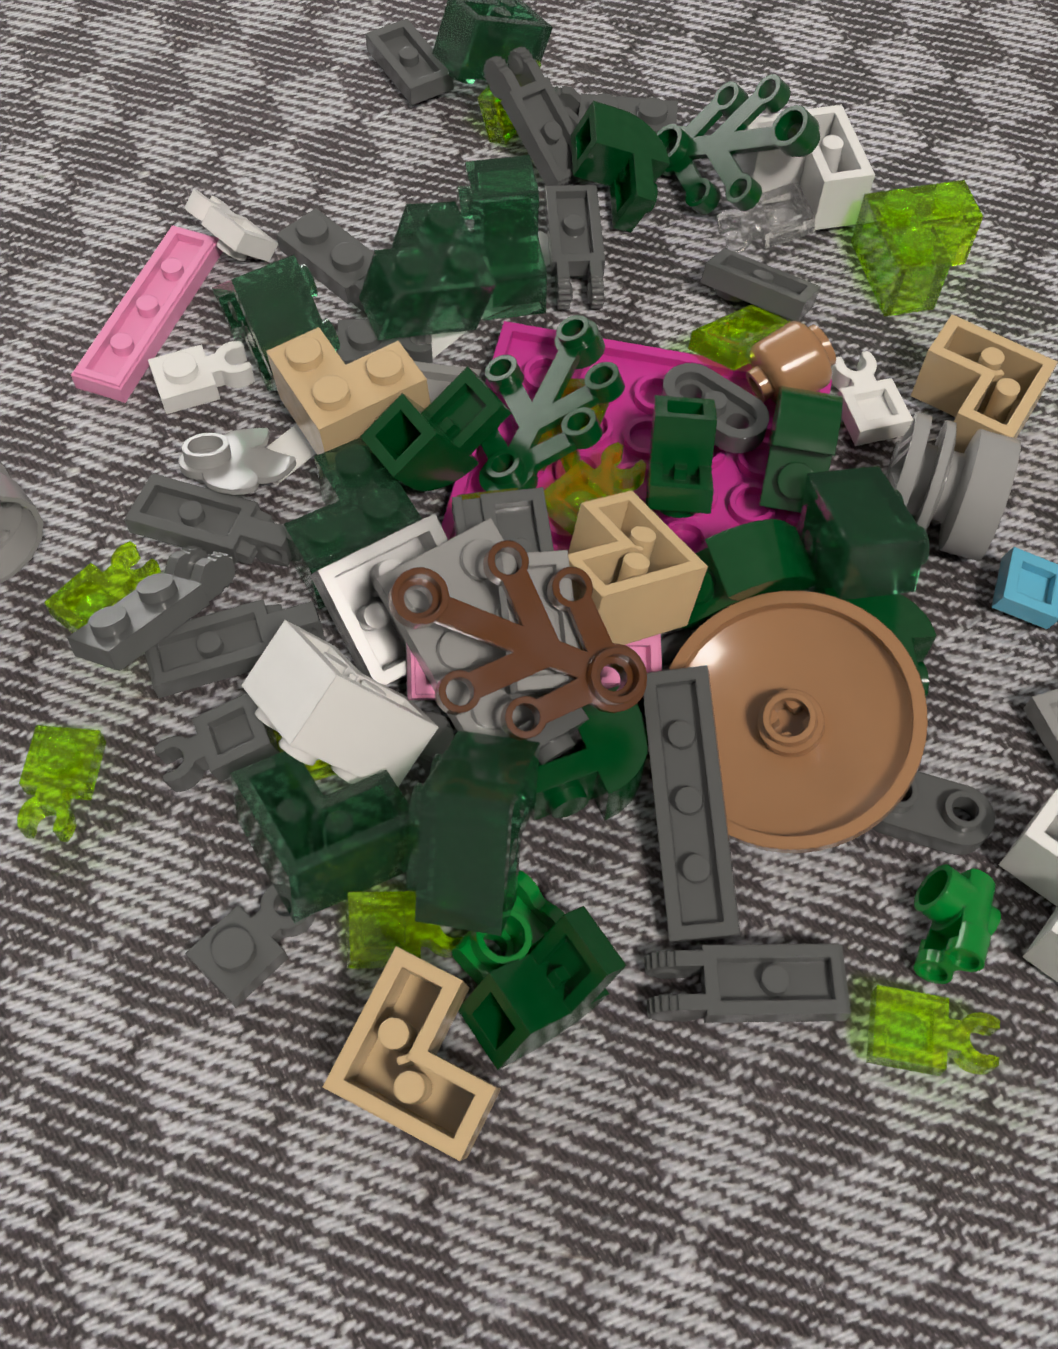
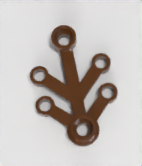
[388,540,647,740]

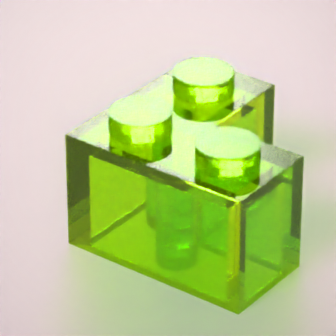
[851,180,983,317]

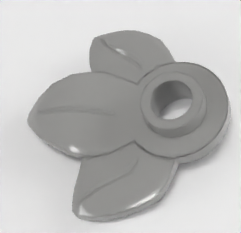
[178,428,296,495]

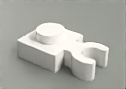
[185,189,279,262]
[148,341,255,414]
[831,351,913,446]

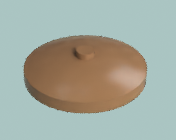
[669,591,928,853]

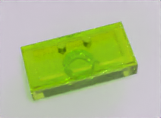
[688,305,790,371]

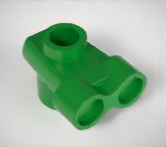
[914,864,1001,984]
[452,869,564,985]

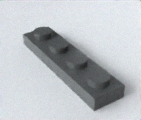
[643,665,741,944]

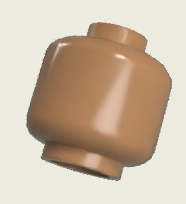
[746,321,836,403]

